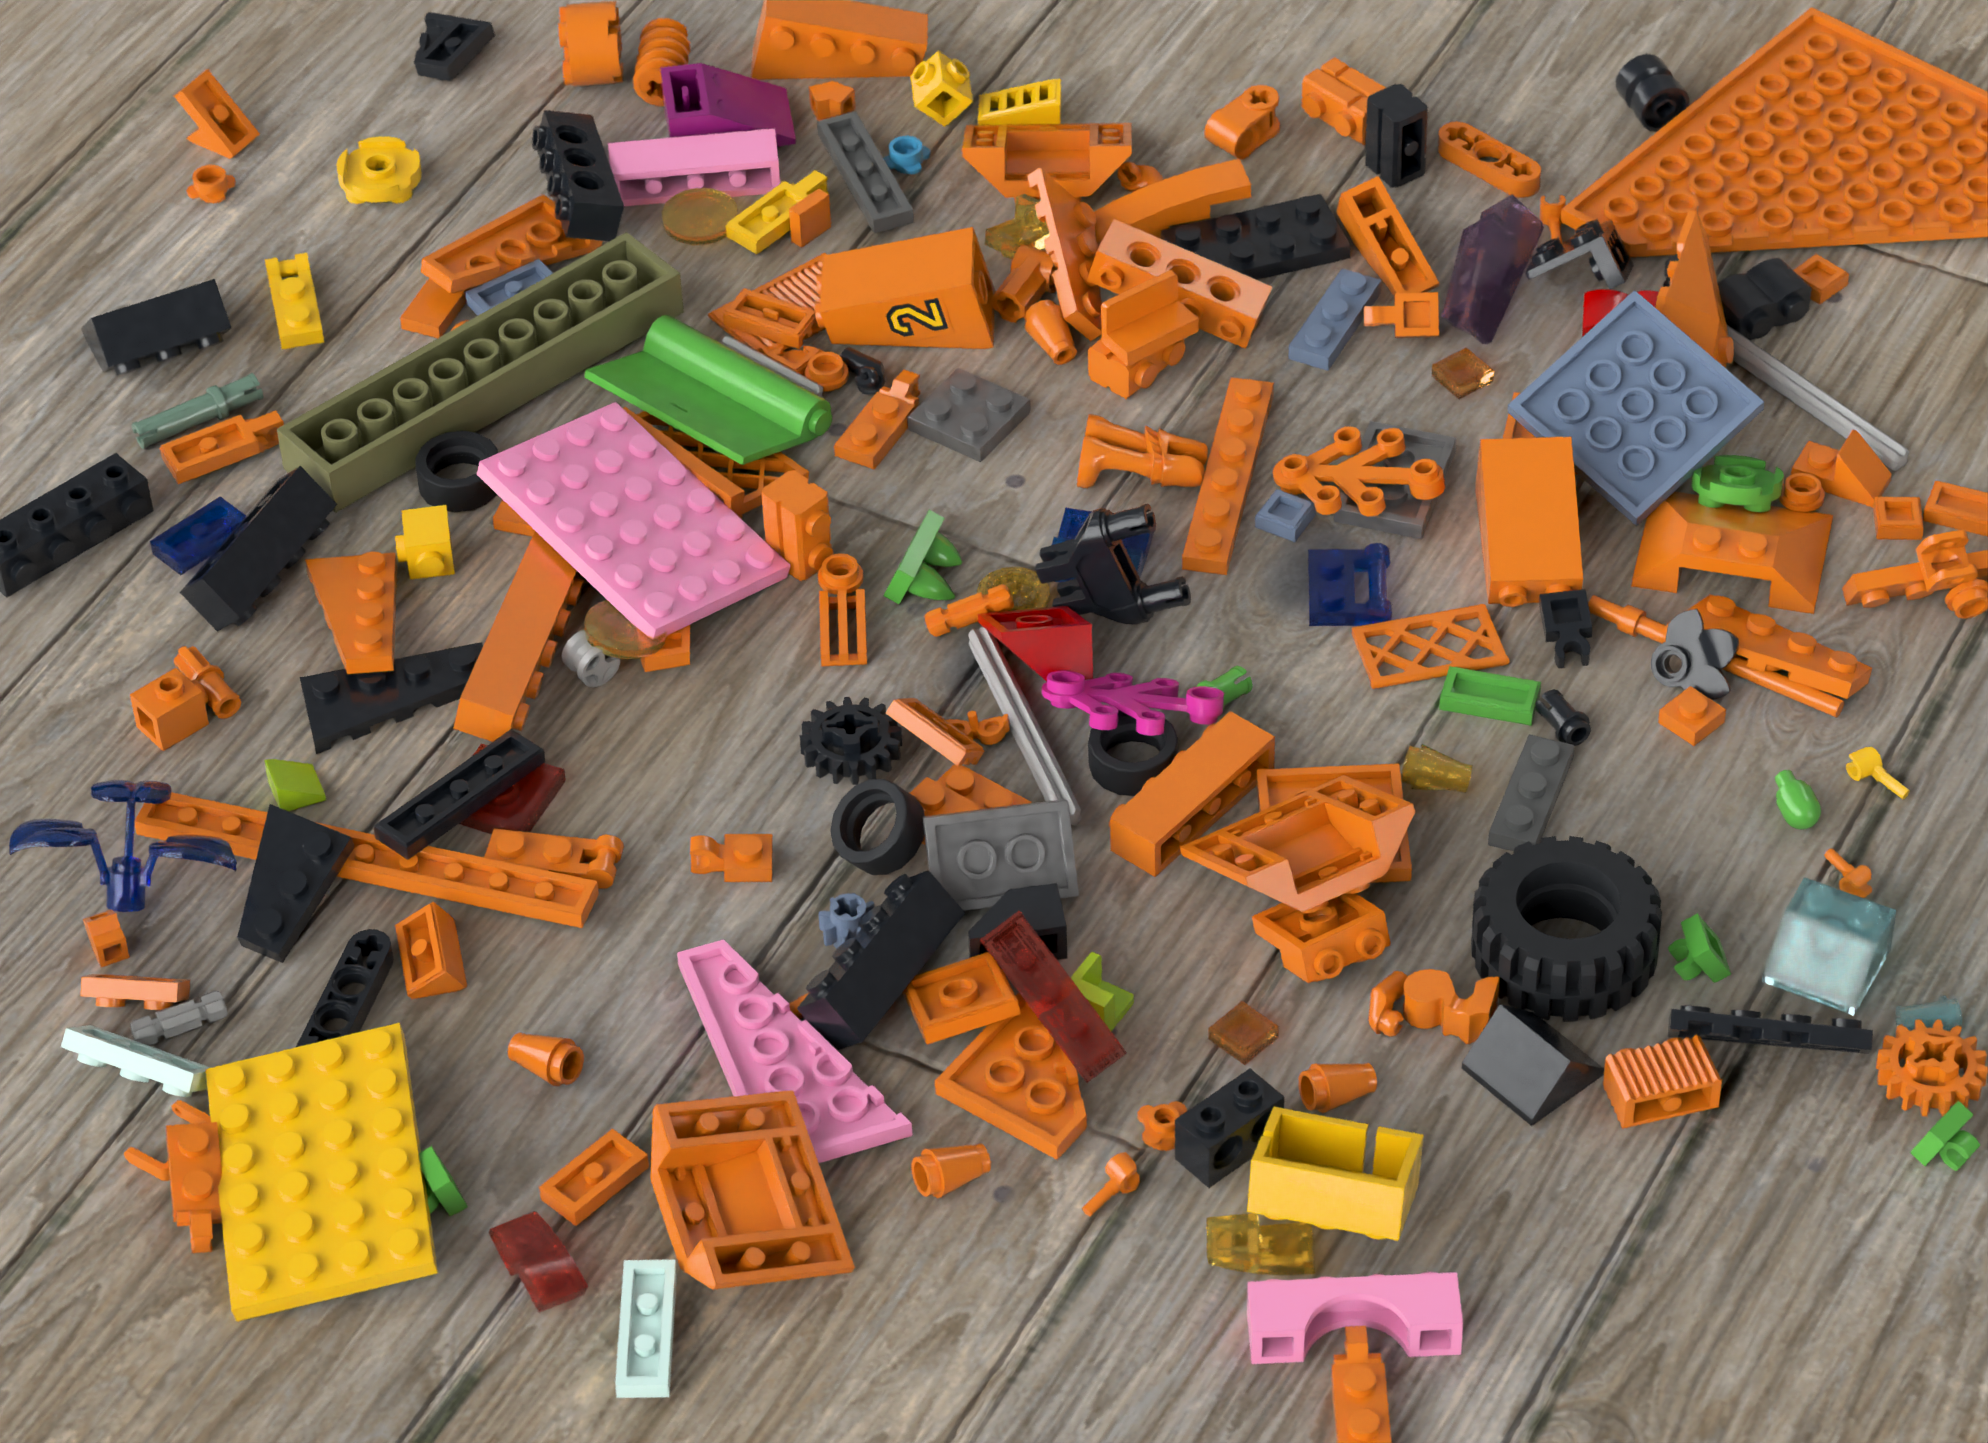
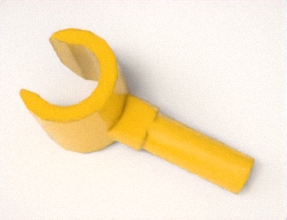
[1846,747,1910,800]

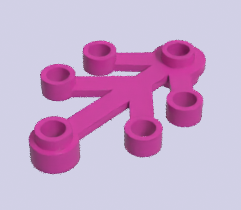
[1042,671,1224,736]

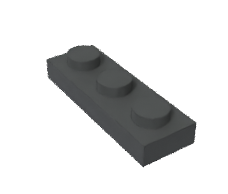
[1488,734,1574,851]

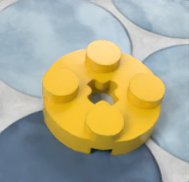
[337,136,422,204]

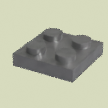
[908,368,1031,462]

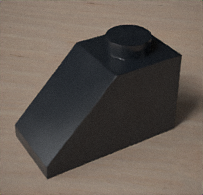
[968,883,1068,967]

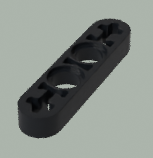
[296,929,394,1047]

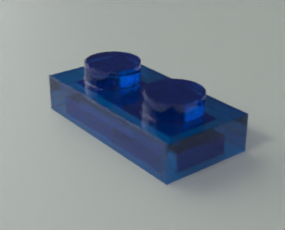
[150,496,246,575]

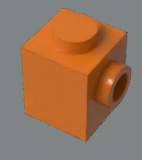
[130,668,209,751]

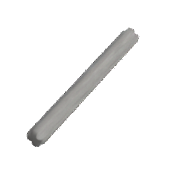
[1726,324,1909,471]
[968,627,1081,826]

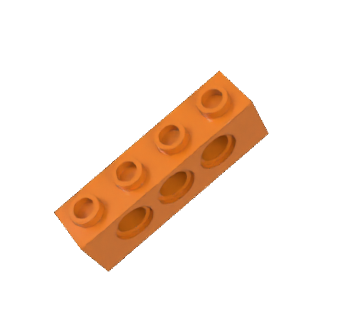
[1087,219,1273,349]

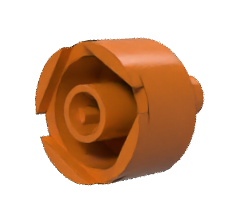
[558,0,624,87]

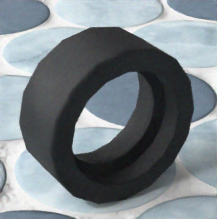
[415,431,498,512]
[1088,710,1178,796]
[830,779,925,875]

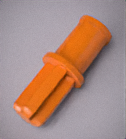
[174,646,242,719]

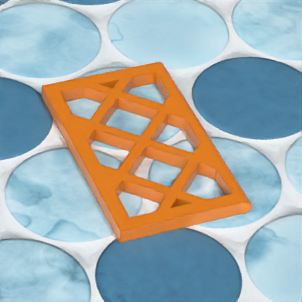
[1352,604,1510,689]

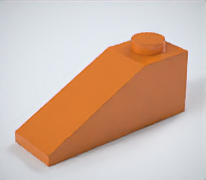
[1337,176,1440,295]

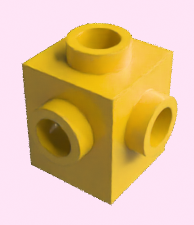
[910,51,973,127]

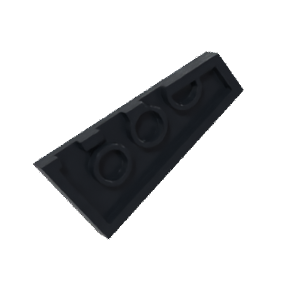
[300,642,483,754]
[1668,1006,1873,1054]

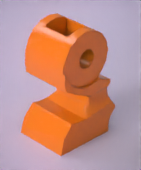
[1403,969,1499,1045]

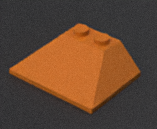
[962,123,1132,204]
[1631,492,1833,614]
[1180,775,1415,913]
[651,1090,855,1290]

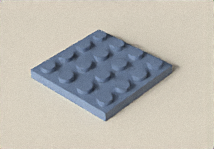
[1508,290,1764,526]

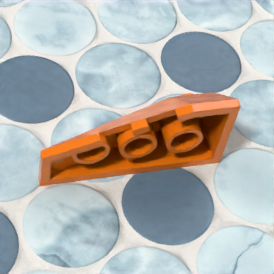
[1655,211,1734,368]

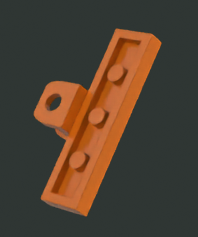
[1842,529,1988,608]

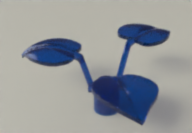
[9,780,237,912]

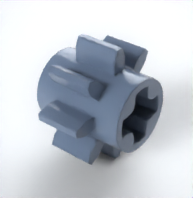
[819,893,875,949]

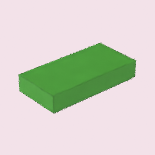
[1439,666,1541,726]

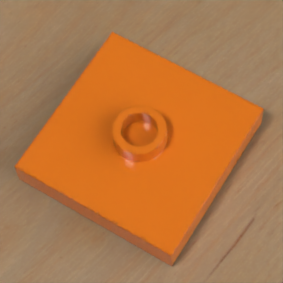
[903,951,1021,1045]

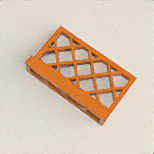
[623,407,809,519]

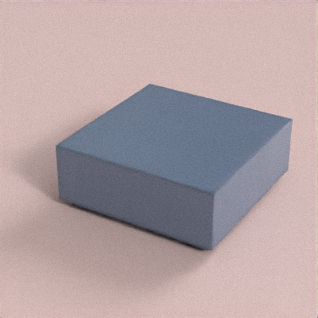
[1255,489,1316,542]

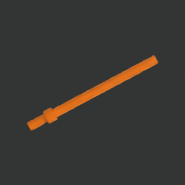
[1588,595,1844,718]

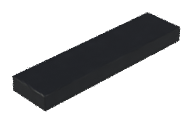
[374,729,545,860]

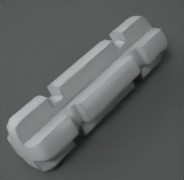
[130,991,228,1046]

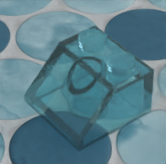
[1762,877,1897,1015]

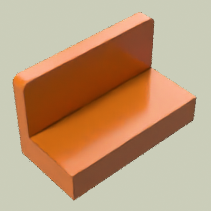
[1101,270,1199,366]

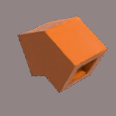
[809,81,856,121]
[83,909,130,967]

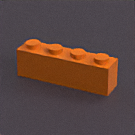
[1109,711,1275,877]

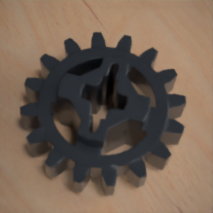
[800,697,902,785]

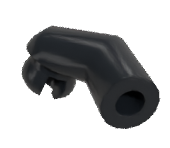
[840,347,885,395]

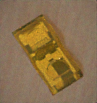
[1206,1213,1315,1275]

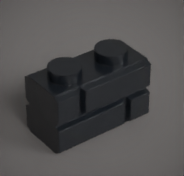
[1365,84,1428,188]

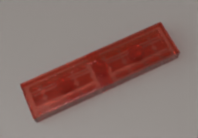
[980,911,1127,1083]

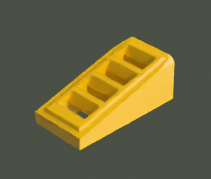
[978,79,1062,125]

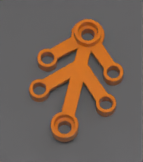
[1273,426,1446,517]

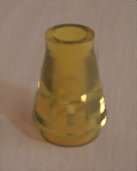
[1401,743,1473,793]

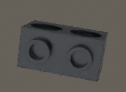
[1175,1068,1285,1188]

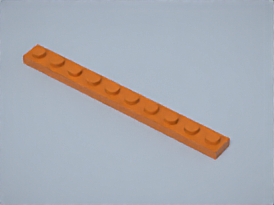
[134,788,599,928]

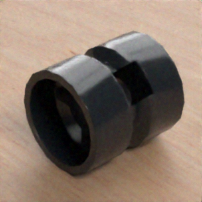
[1615,54,1690,132]

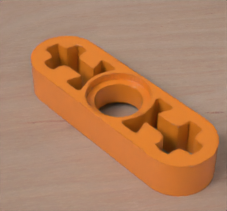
[1438,122,1541,198]

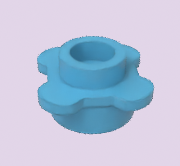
[883,136,930,174]

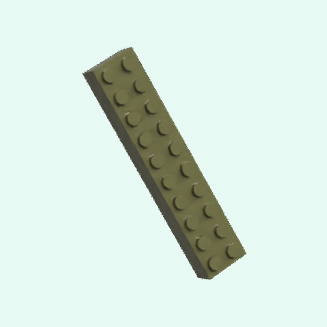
[277,232,684,513]

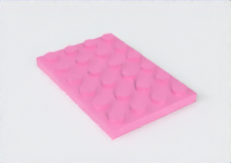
[477,402,790,642]

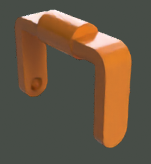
[124,1100,211,1181]

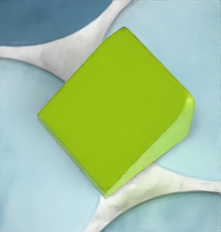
[264,759,326,811]

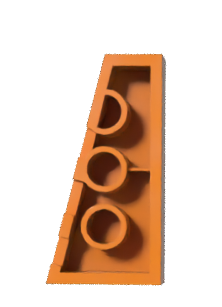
[751,0,928,80]

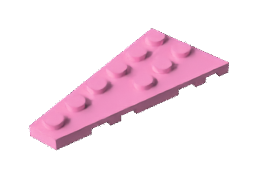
[677,939,912,1163]

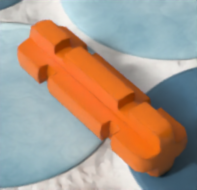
[925,584,1014,637]

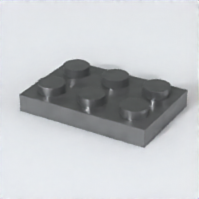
[1334,421,1456,539]
[923,799,1079,911]

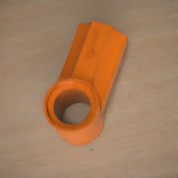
[992,244,1058,323]

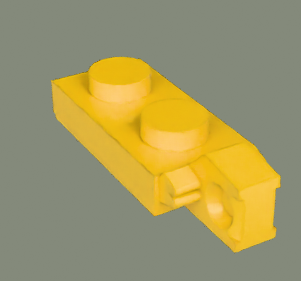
[726,170,829,255]

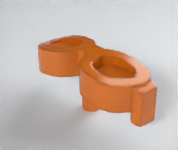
[946,711,1010,745]

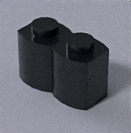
[1718,258,1812,341]

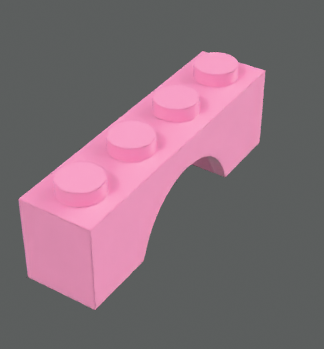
[1247,1272,1463,1364]

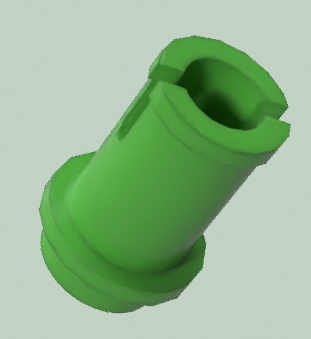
[1196,666,1253,710]

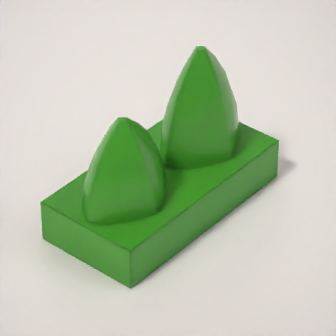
[883,510,962,604]

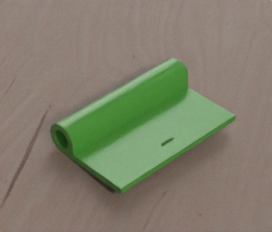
[584,315,832,465]

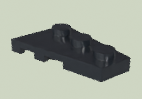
[237,804,355,963]

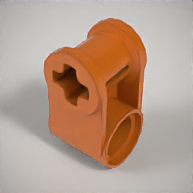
[1204,85,1280,159]

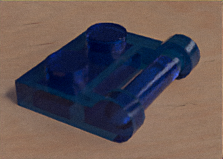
[1308,543,1392,626]

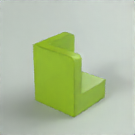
[1062,952,1134,1040]

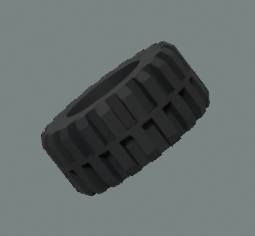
[1471,836,1662,1022]

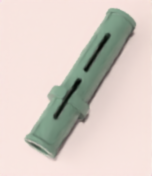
[132,373,264,449]

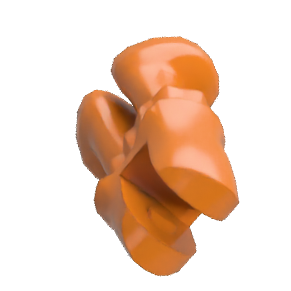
[1077,414,1208,488]

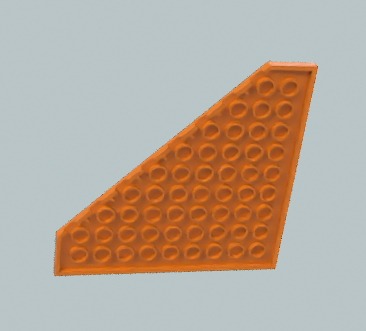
[1561,7,1988,257]

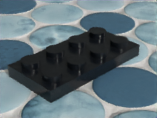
[1161,194,1351,280]

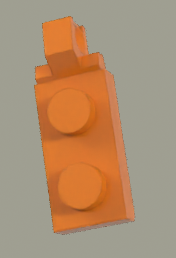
[834,369,921,470]
[159,410,284,485]
[166,1122,222,1253]
[1331,1325,1392,1443]

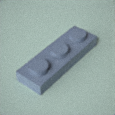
[1288,268,1381,371]

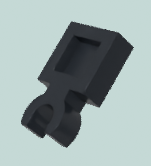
[1539,589,1592,668]

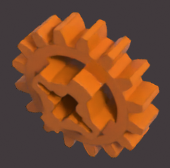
[1876,1019,1988,1117]

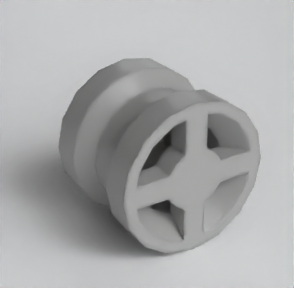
[561,629,620,688]

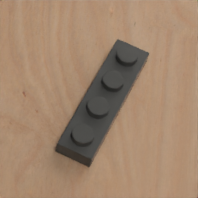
[817,111,914,233]

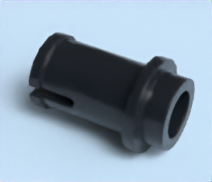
[1536,689,1591,746]

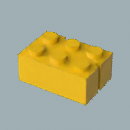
[1247,1107,1424,1241]

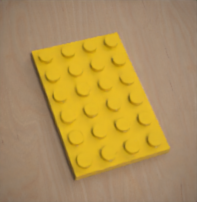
[205,1023,438,1322]

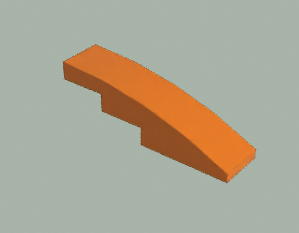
[1094,159,1251,247]

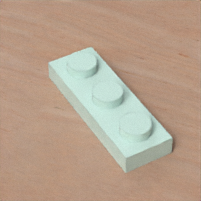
[61,1025,211,1097]
[615,1260,677,1398]

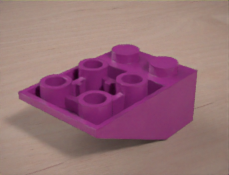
[660,63,796,147]

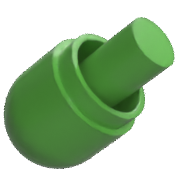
[1775,770,1821,830]

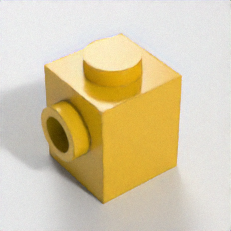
[395,505,455,580]

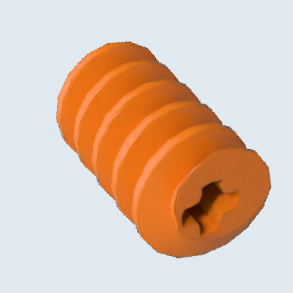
[633,18,691,107]

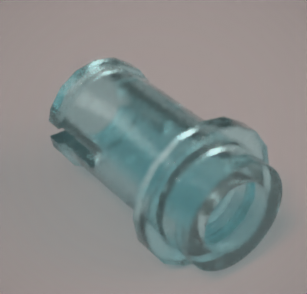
[1895,995,1962,1031]

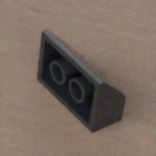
[81,279,232,376]

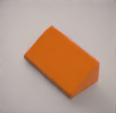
[395,901,467,999]

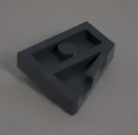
[414,12,495,81]

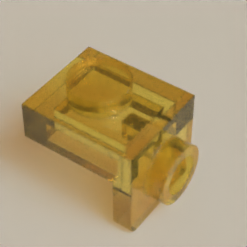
[984,194,1050,259]

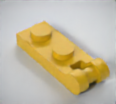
[265,252,325,350]

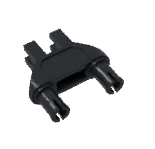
[1035,504,1191,625]

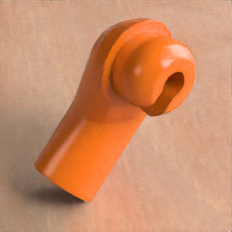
[1117,162,1164,192]
[1368,971,1408,1037]

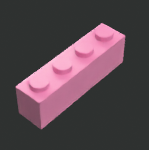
[608,129,780,207]

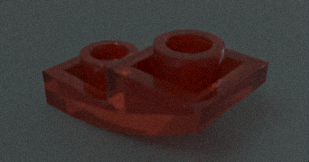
[488,1211,588,1313]

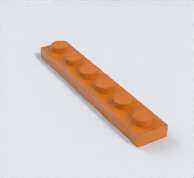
[1182,377,1274,575]

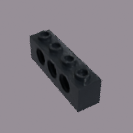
[532,110,624,241]

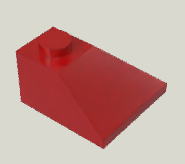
[978,606,1093,682]

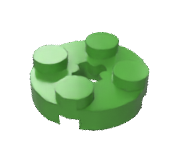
[1691,455,1784,512]

